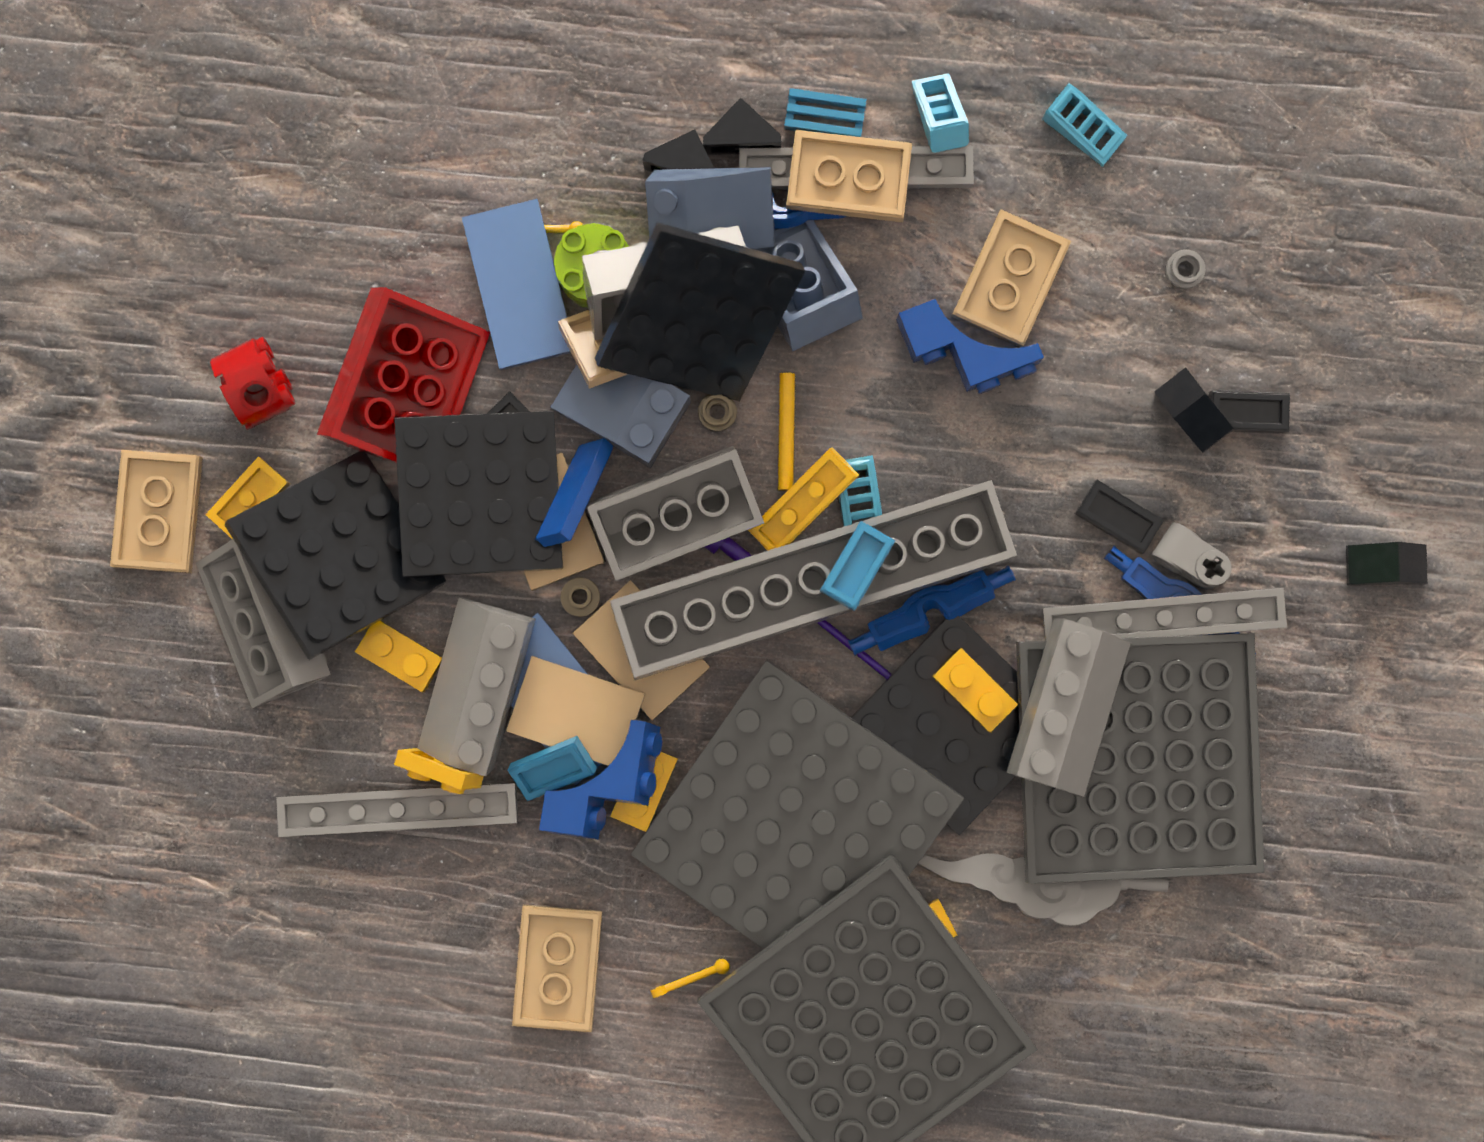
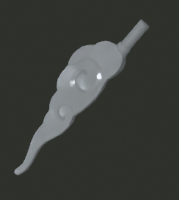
[917,854,1169,927]

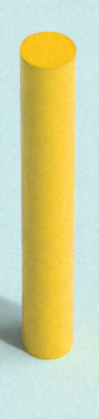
[778,373,795,491]

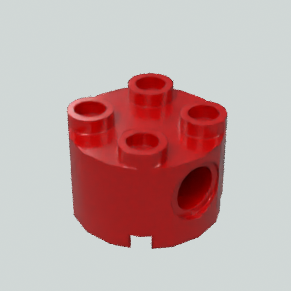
[210,336,296,430]

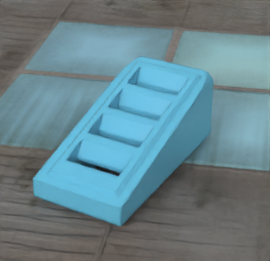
[912,74,969,153]
[1042,83,1128,167]
[838,455,882,527]

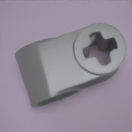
[1151,522,1232,589]

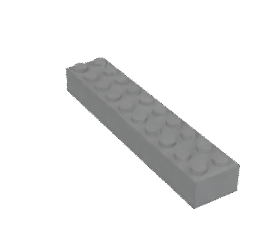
[610,480,1017,681]

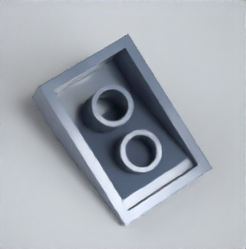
[645,167,775,249]
[754,220,863,351]
[550,365,691,469]

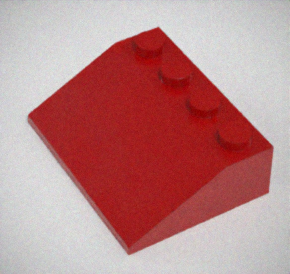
[317,287,490,464]

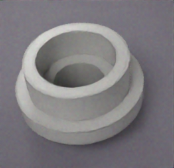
[1165,250,1205,289]

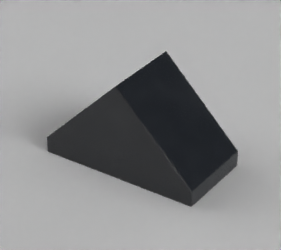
[703,98,781,155]
[643,129,714,172]
[1154,367,1234,453]
[1346,542,1428,585]

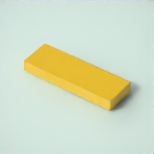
[748,447,860,551]

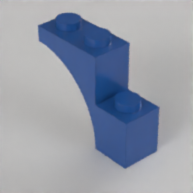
[896,299,1044,394]
[539,720,662,840]

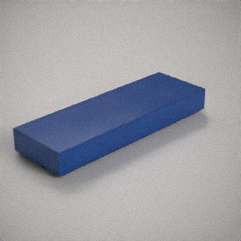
[535,438,613,547]

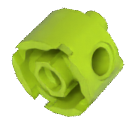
[554,223,629,308]

